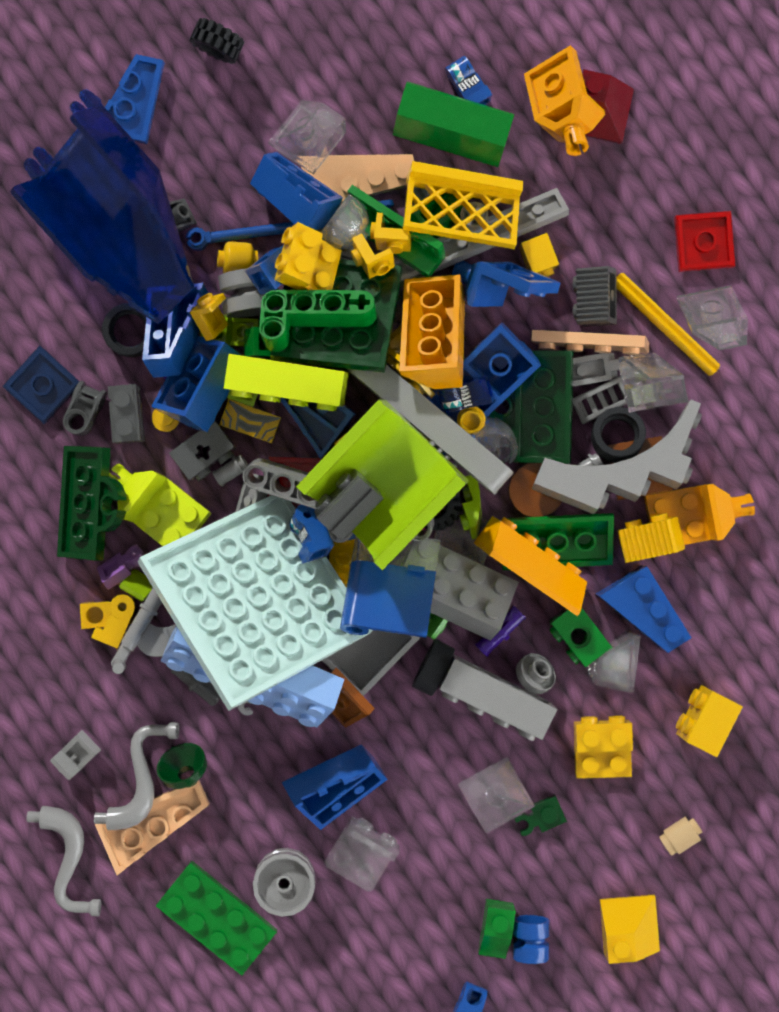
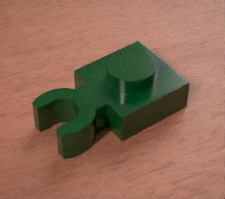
[514,794,567,836]

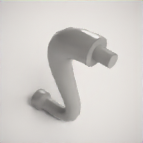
[94,722,179,830]
[27,806,101,916]

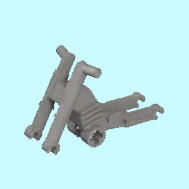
[111,588,253,715]

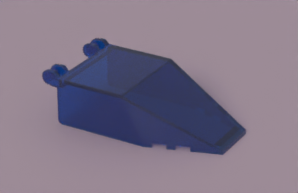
[10,89,195,324]

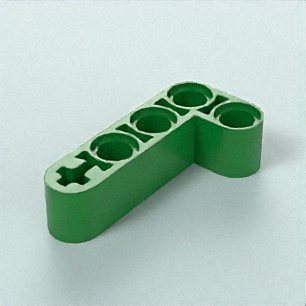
[259,290,377,353]

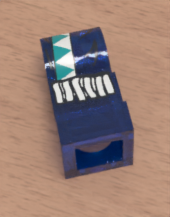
[437,375,494,414]

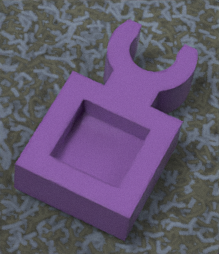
[97,544,143,590]

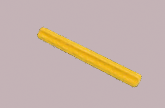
[616,273,720,376]

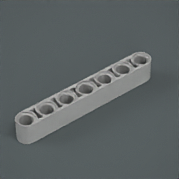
[346,364,513,495]
[243,458,435,541]

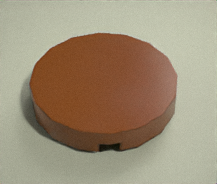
[508,463,562,517]

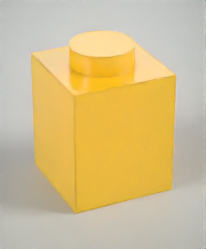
[519,233,559,277]

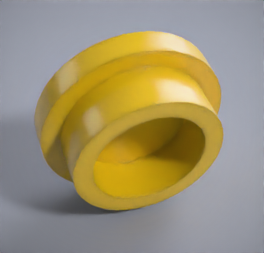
[457,406,486,434]
[152,410,179,432]

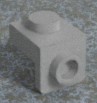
[50,730,101,780]

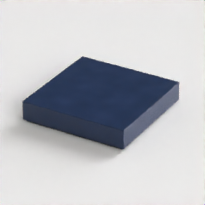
[2,346,79,424]

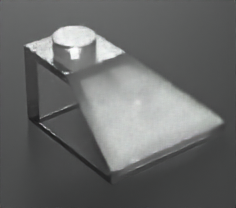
[268,100,346,175]
[677,285,748,350]
[588,631,641,693]
[458,757,535,834]

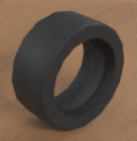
[102,303,147,358]
[591,407,646,463]
[412,639,455,696]

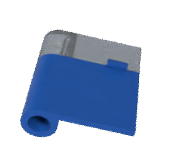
[340,535,441,638]

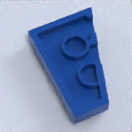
[91,54,165,144]

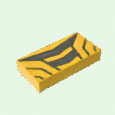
[219,399,281,444]

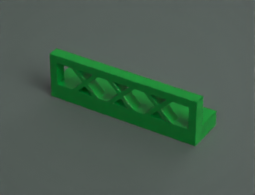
[339,185,445,277]

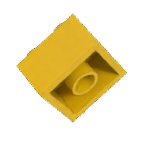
[676,685,743,757]

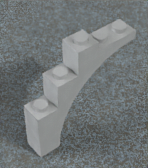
[532,399,702,515]

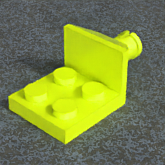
[109,463,212,546]

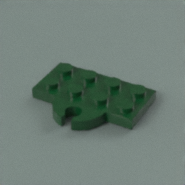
[489,351,573,464]
[57,446,127,561]

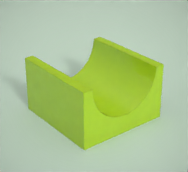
[296,400,469,570]

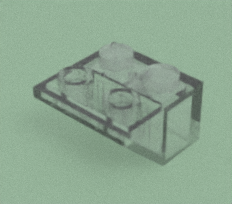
[618,353,688,413]

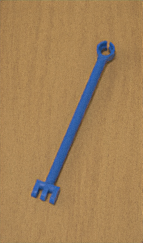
[186,200,395,251]

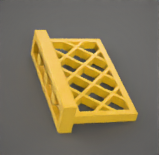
[403,161,523,249]

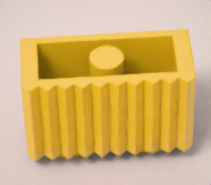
[618,513,685,563]

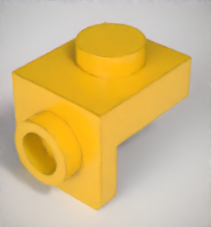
[370,212,412,254]
[350,234,395,279]
[190,293,229,341]

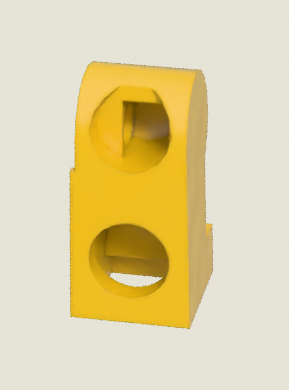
[91,594,135,649]
[80,601,134,629]

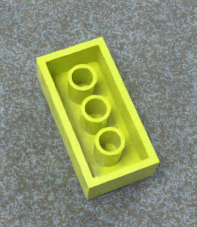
[224,354,349,411]

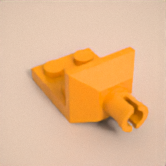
[524,45,605,156]
[644,484,755,545]

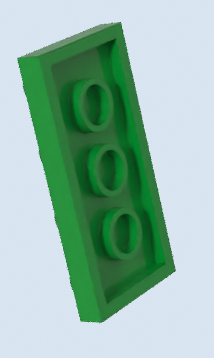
[156,860,278,976]

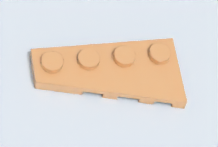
[298,154,414,204]
[531,330,650,355]
[95,780,210,875]

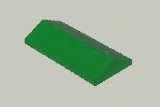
[393,81,515,167]
[501,513,614,570]

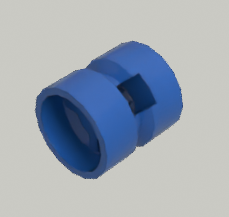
[513,915,549,964]

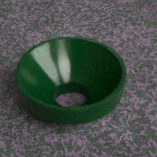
[156,743,207,789]

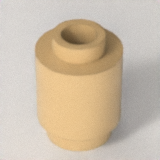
[659,816,703,856]

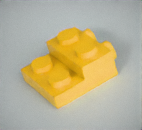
[275,222,342,290]
[574,716,633,779]

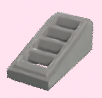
[572,375,635,424]

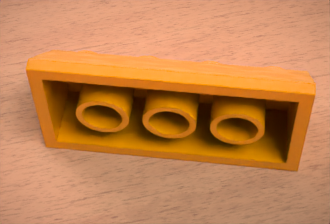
[399,274,465,389]
[474,516,587,616]

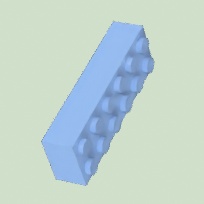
[160,626,344,727]

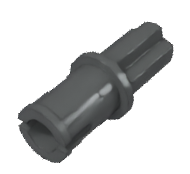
[171,670,221,706]

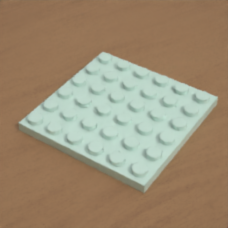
[138,495,373,711]

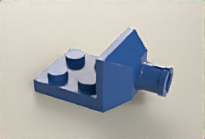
[452,260,561,307]

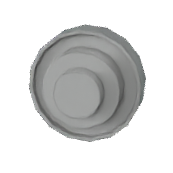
[516,653,556,694]

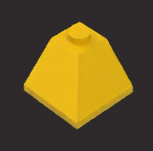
[599,895,660,964]

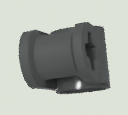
[63,380,107,436]

